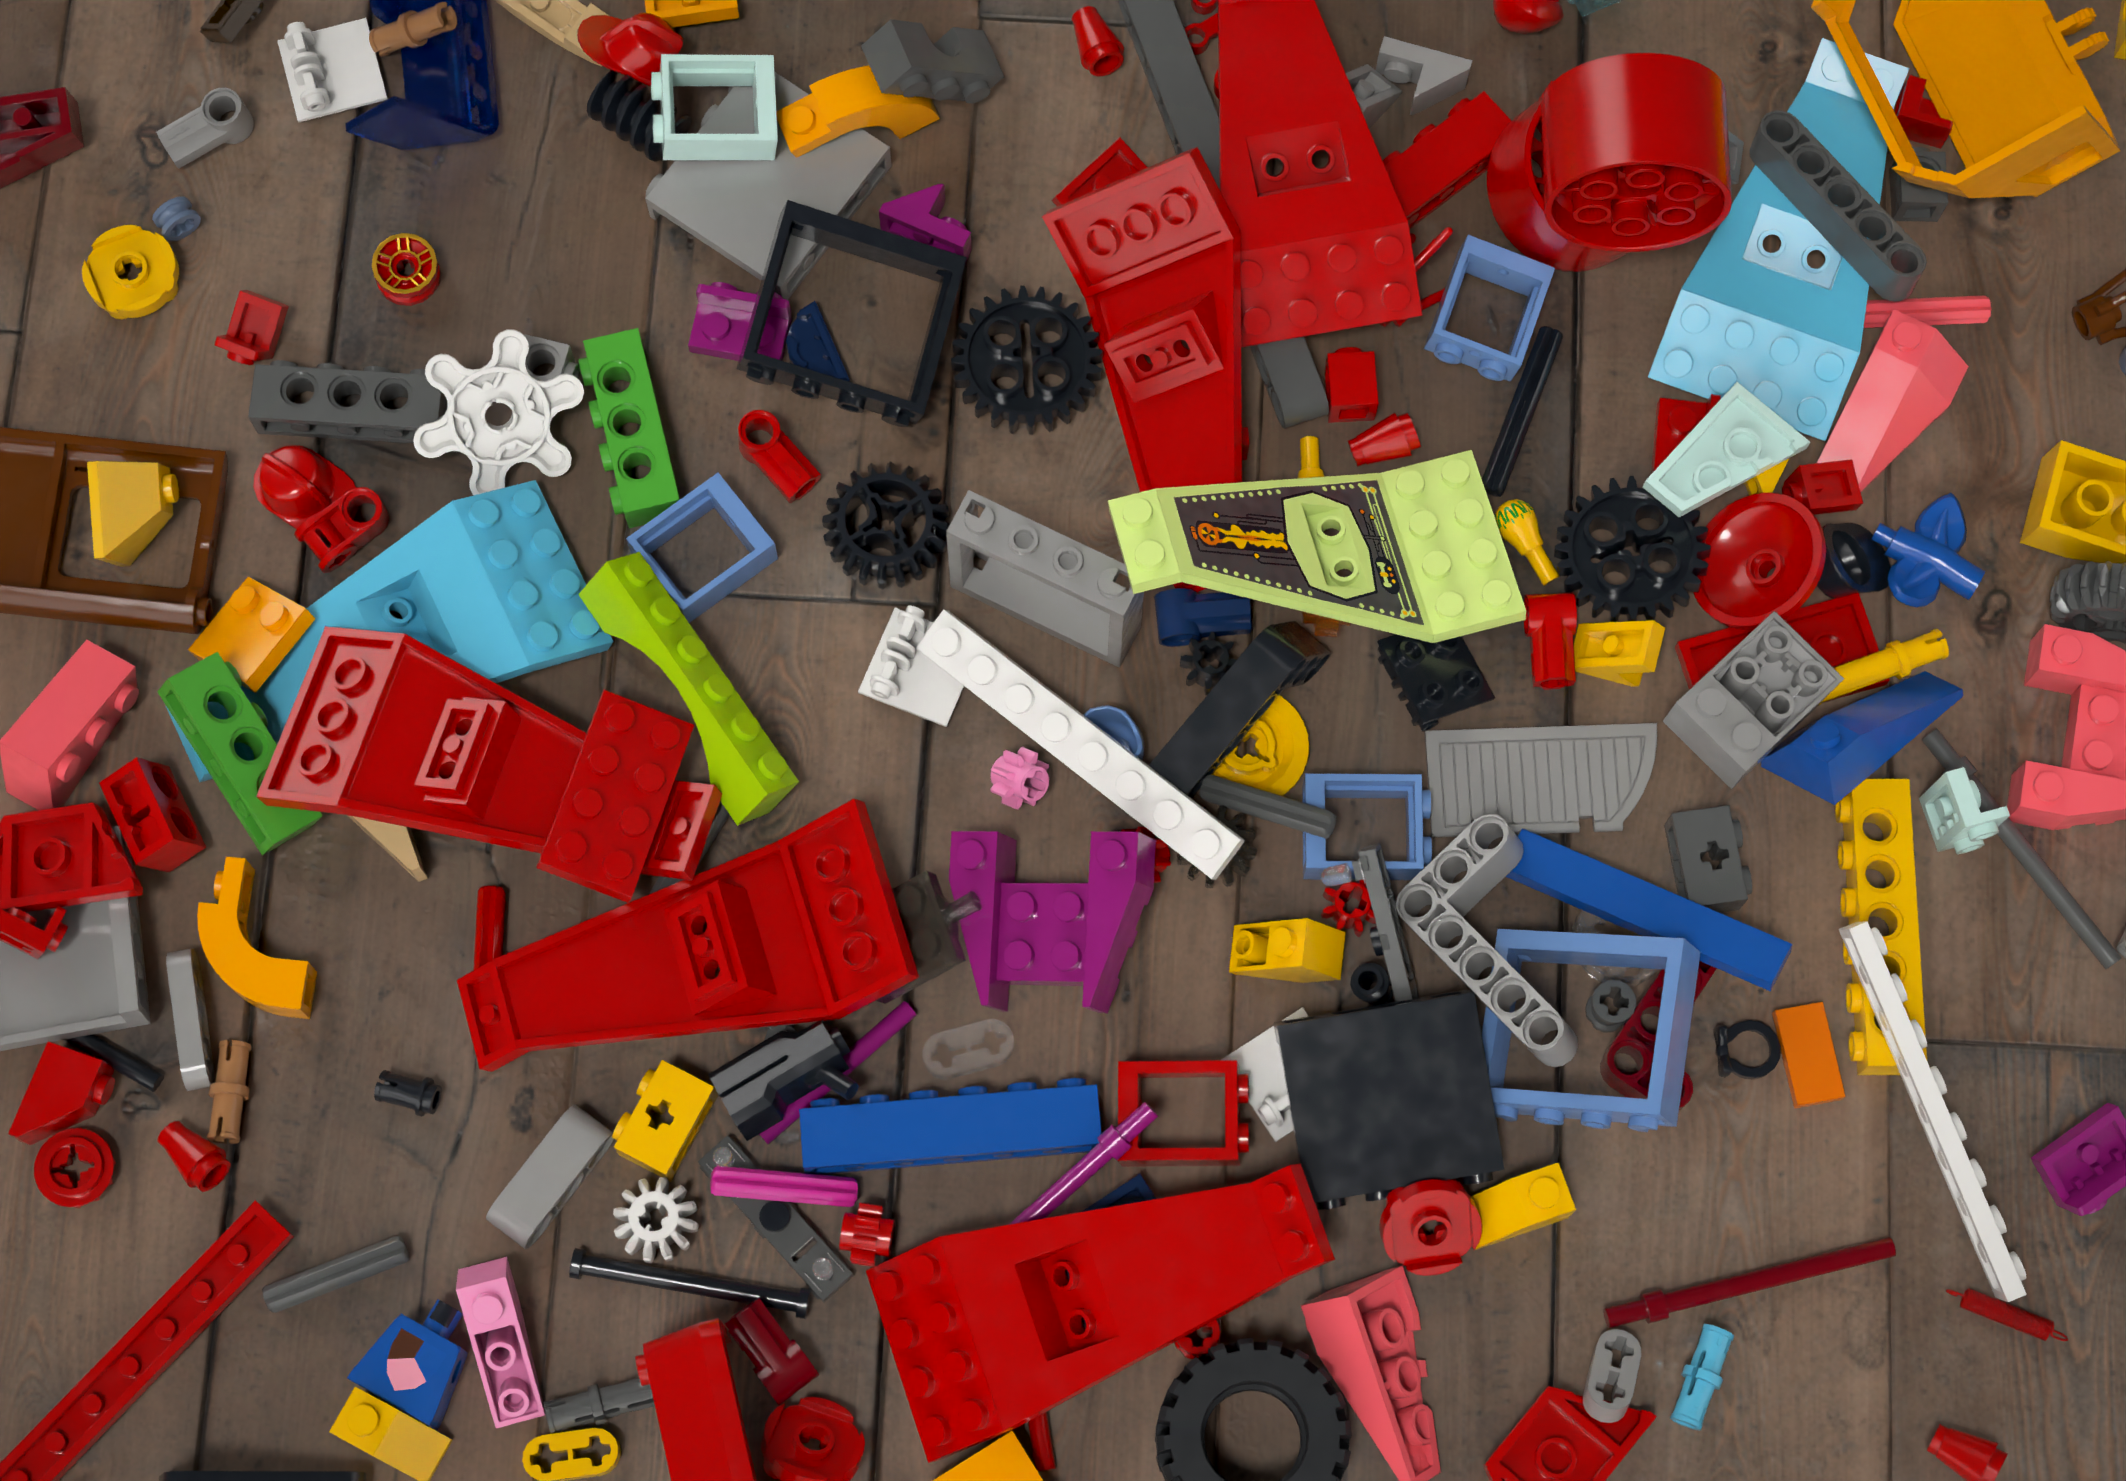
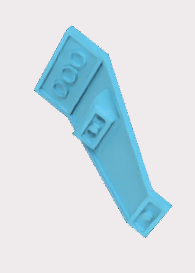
[1648,38,1909,441]
[164,480,614,782]

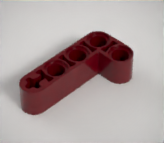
[1600,961,1717,1111]

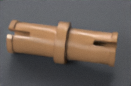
[369,2,457,57]
[207,1040,251,1144]

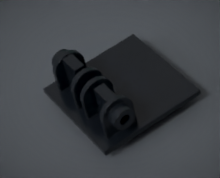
[1377,634,1495,732]

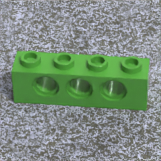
[578,328,680,528]
[158,652,322,856]

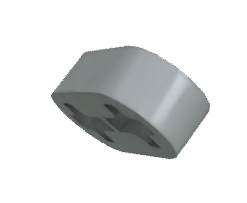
[1583,1329,1641,1423]

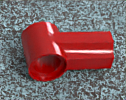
[738,410,821,503]
[1523,593,1577,690]

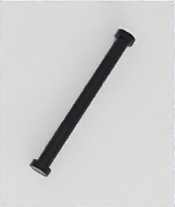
[569,1248,811,1319]

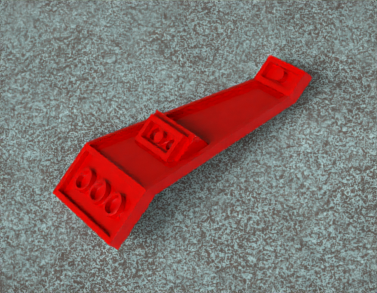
[256,626,722,880]

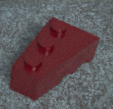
[0,87,84,189]

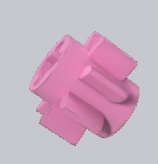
[990,747,1049,810]

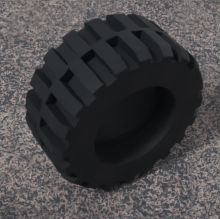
[1155,1338,1352,1481]

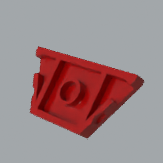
[0,802,143,912]
[1483,1386,1657,1481]

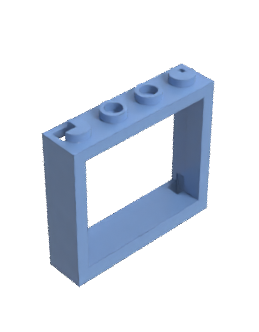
[1482,929,1701,1132]

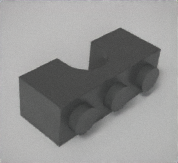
[861,19,1004,104]

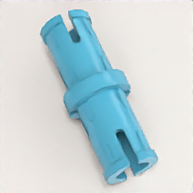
[1670,1324,1734,1431]

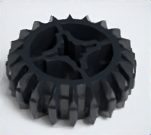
[822,461,950,590]

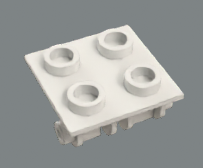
[277,18,388,122]
[858,605,964,727]
[1221,1007,1309,1142]

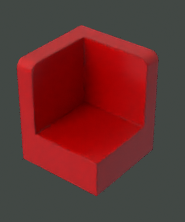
[1894,75,1953,149]

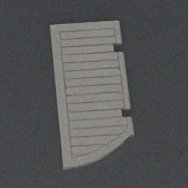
[1424,723,1657,838]

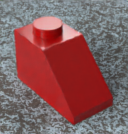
[8,1041,115,1145]

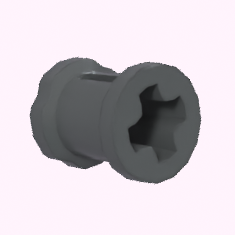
[1585,980,1636,1032]

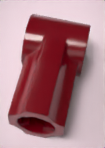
[724,1297,819,1405]

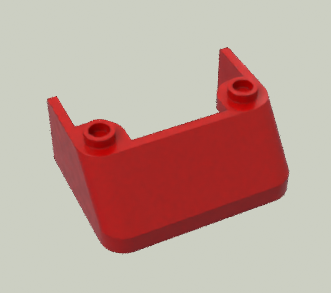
[635,1318,757,1481]

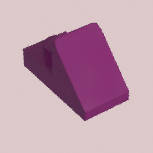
[879,183,972,263]

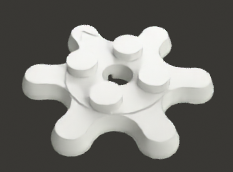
[413,329,584,495]

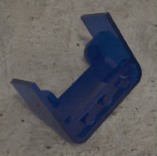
[345,0,499,150]

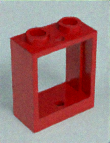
[1118,1060,1250,1167]

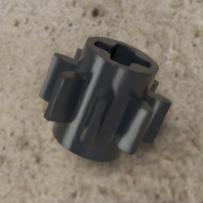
[1180,632,1236,695]

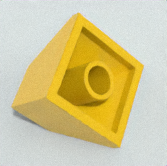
[87,461,179,567]

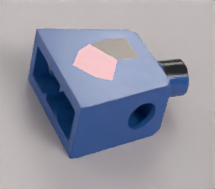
[347,1299,468,1430]

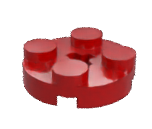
[1379,1179,1482,1276]
[761,1397,865,1481]

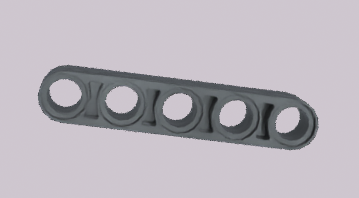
[1749,110,1927,301]

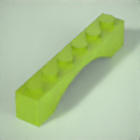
[578,552,799,826]

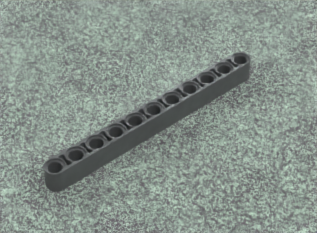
[1118,0,1329,429]

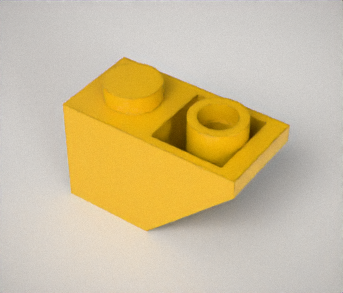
[1229,918,1346,983]

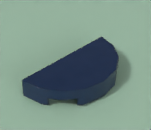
[786,301,850,382]

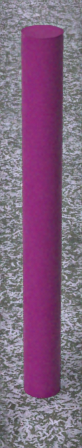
[759,1001,917,1145]

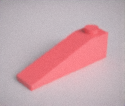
[1301,1265,1441,1481]

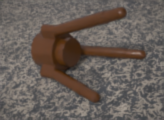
[2072,269,2126,345]

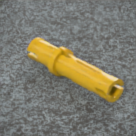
[1818,629,1949,706]

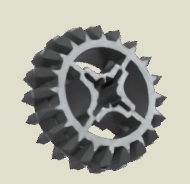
[2049,561,2126,644]

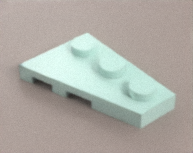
[1643,382,1810,517]

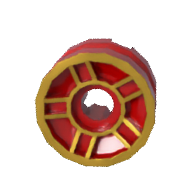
[372,233,441,306]

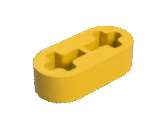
[522,1428,621,1481]

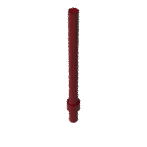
[1603,1237,1896,1328]

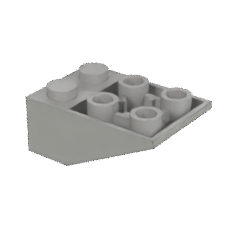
[1663,611,1844,789]

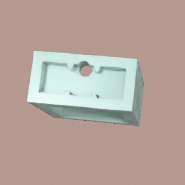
[651,54,778,160]

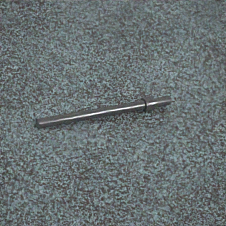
[1922,729,2122,969]

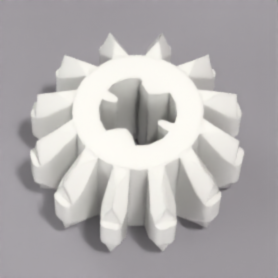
[613,1177,699,1263]

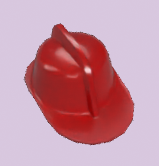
[577,13,684,87]
[253,445,359,537]

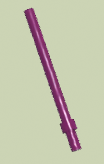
[1010,1102,1158,1224]

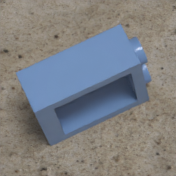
[1424,235,1555,382]
[626,473,778,623]
[1302,773,1432,880]

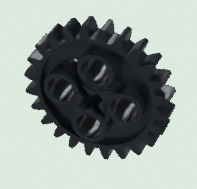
[951,285,1103,435]
[1554,476,1711,622]

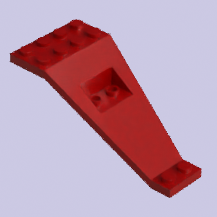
[1217,0,1422,347]
[1042,147,1242,592]
[457,798,919,1072]
[866,1163,1335,1463]

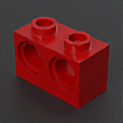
[99,757,206,873]

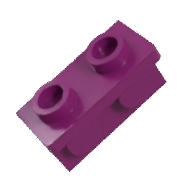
[688,282,792,361]

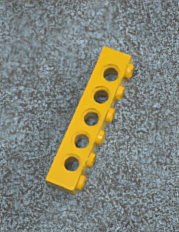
[1835,779,1927,1075]

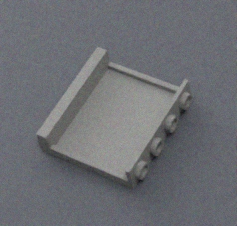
[645,72,892,300]
[0,826,151,1051]

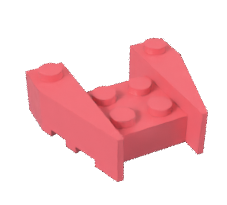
[2007,624,2126,830]

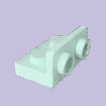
[1919,767,2010,854]

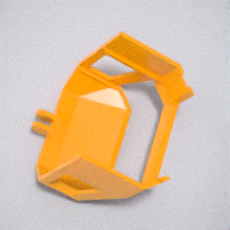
[1811,0,2121,198]

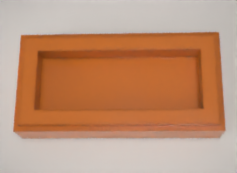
[1772,1002,1846,1109]

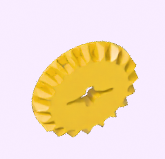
[1212,695,1309,796]

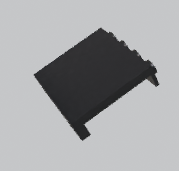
[1274,989,1505,1210]

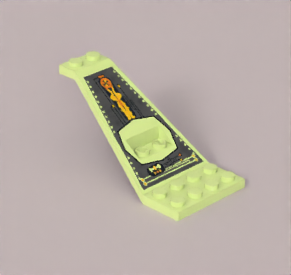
[1108,450,1526,643]

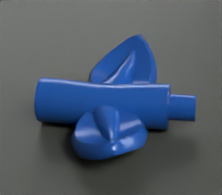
[1871,493,1985,607]

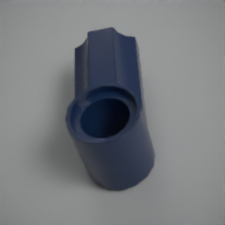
[1154,588,1251,647]

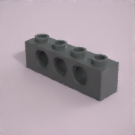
[248,360,448,443]

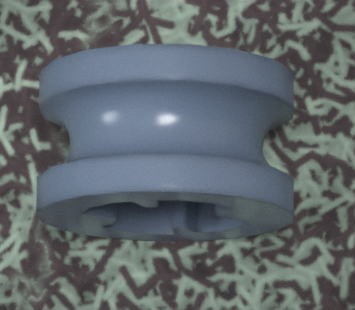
[152,196,201,242]

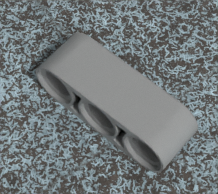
[486,1104,614,1249]

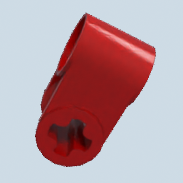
[294,487,389,573]

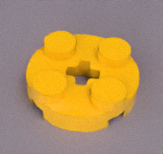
[82,225,179,320]

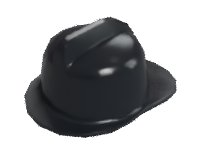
[1817,523,1891,598]

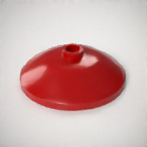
[1693,493,1826,630]

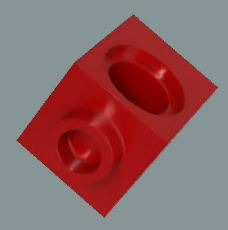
[1324,347,1379,423]

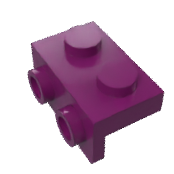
[2031,1103,2126,1216]

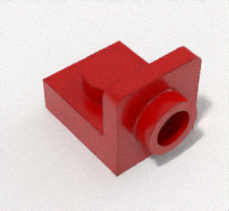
[1782,459,1863,515]
[0,906,69,959]

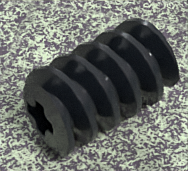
[587,70,692,162]

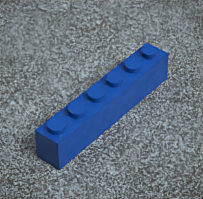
[799,1078,1101,1175]

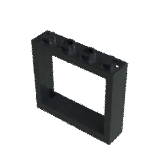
[736,200,967,427]

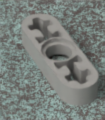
[166,948,215,1091]

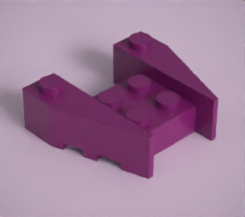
[949,831,1156,1014]

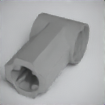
[156,88,254,169]

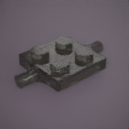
[876,870,982,1004]

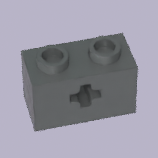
[1664,805,1752,913]

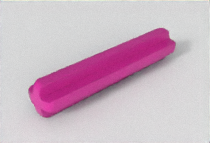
[710,1166,858,1207]

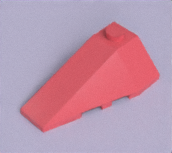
[1816,309,1969,492]

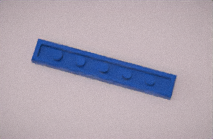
[1505,829,1792,992]

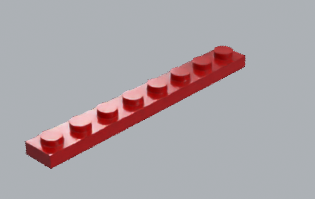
[0,1200,294,1481]

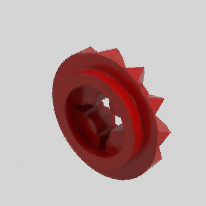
[34,1128,116,1209]

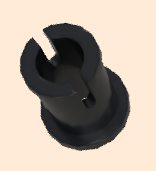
[1350,963,1393,1005]
[374,1070,442,1117]

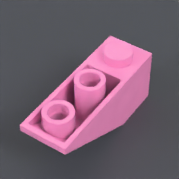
[456,1257,545,1428]

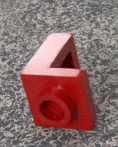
[214,290,289,365]

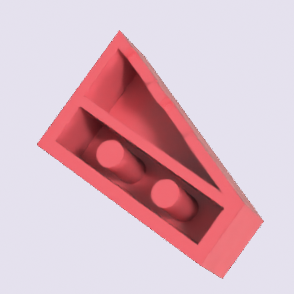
[0,640,139,810]

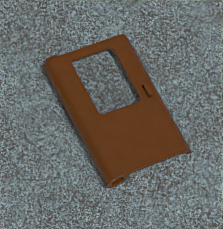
[0,427,228,634]

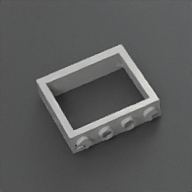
[946,490,1144,668]

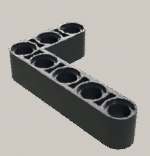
[1149,621,1331,799]

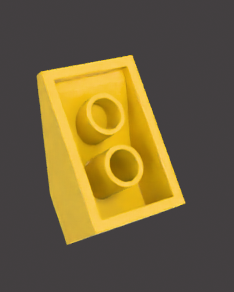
[2020,440,2126,564]

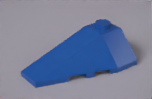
[1761,671,1963,805]

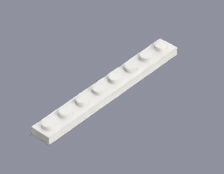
[916,609,1245,880]
[1838,921,2027,1302]

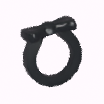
[1713,1020,1781,1080]

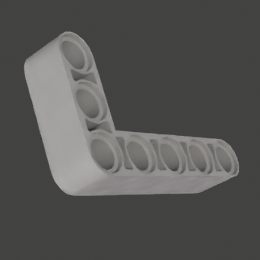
[1396,814,1578,1067]

